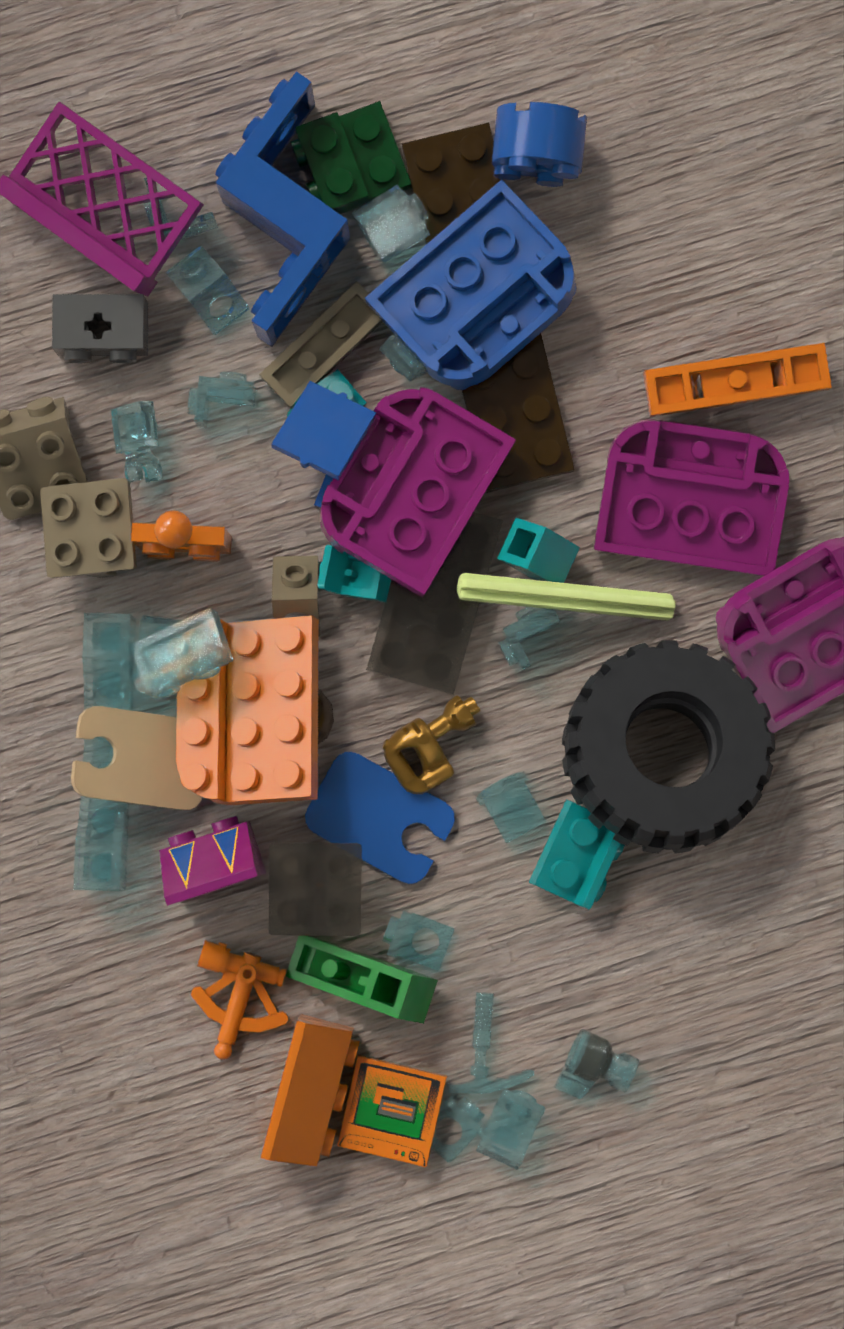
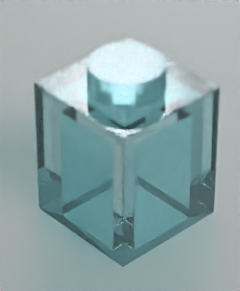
[351,185,430,263]

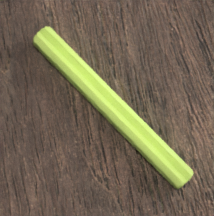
[457,573,676,621]

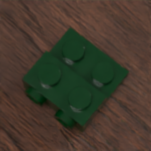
[290,101,412,214]

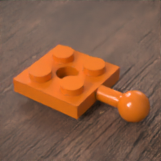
[131,510,232,562]

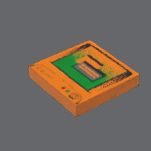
[337,1055,448,1167]

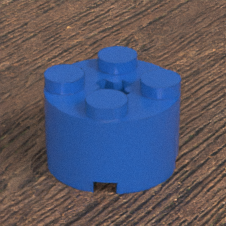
[492,102,587,187]

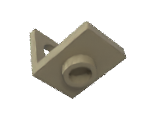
[272,555,320,636]

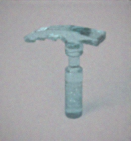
[448,992,534,1094]

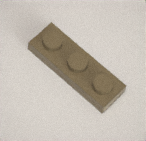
[259,281,383,409]

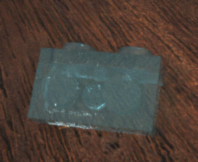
[130,607,234,699]

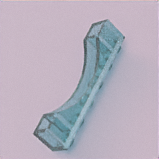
[73,613,136,891]

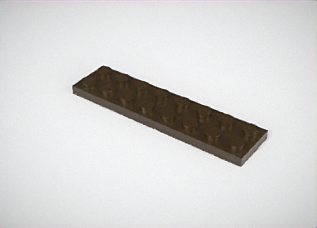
[402,122,575,493]

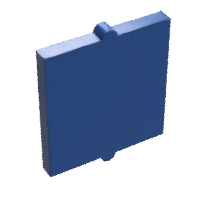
[271,381,376,480]

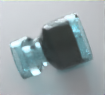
[554,1028,639,1099]

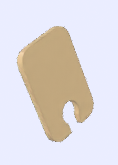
[71,706,202,810]

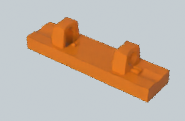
[643,343,832,417]

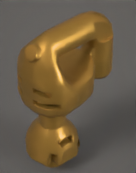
[382,695,480,794]

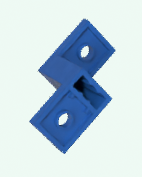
[215,71,350,347]

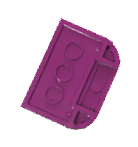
[320,387,516,597]
[593,419,789,576]
[716,537,844,733]

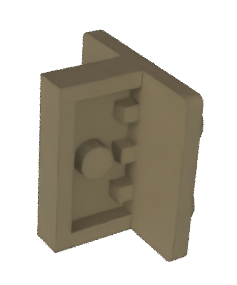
[40,478,137,578]

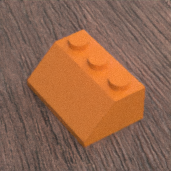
[260,1014,360,1167]

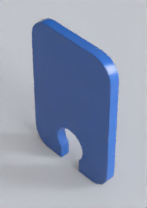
[305,752,455,884]

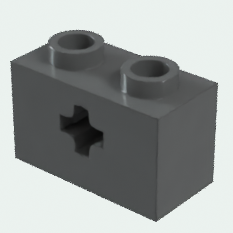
[52,294,148,364]

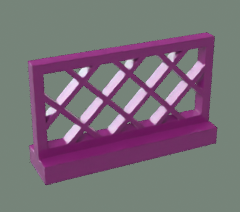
[0,101,204,297]

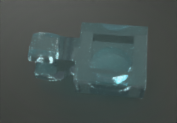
[111,401,162,483]

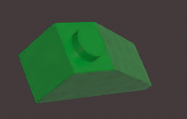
[286,933,438,1024]

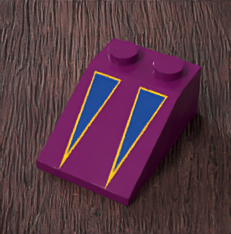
[159,816,267,906]

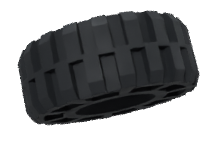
[562,640,775,854]

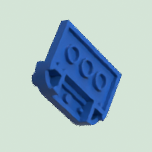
[365,180,577,390]

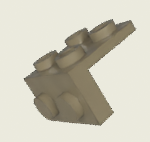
[0,397,88,520]

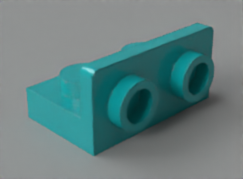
[529,799,625,910]

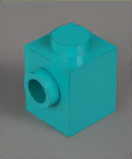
[497,518,580,583]

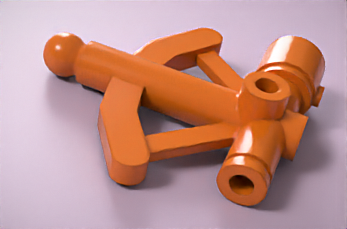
[191,940,288,1060]

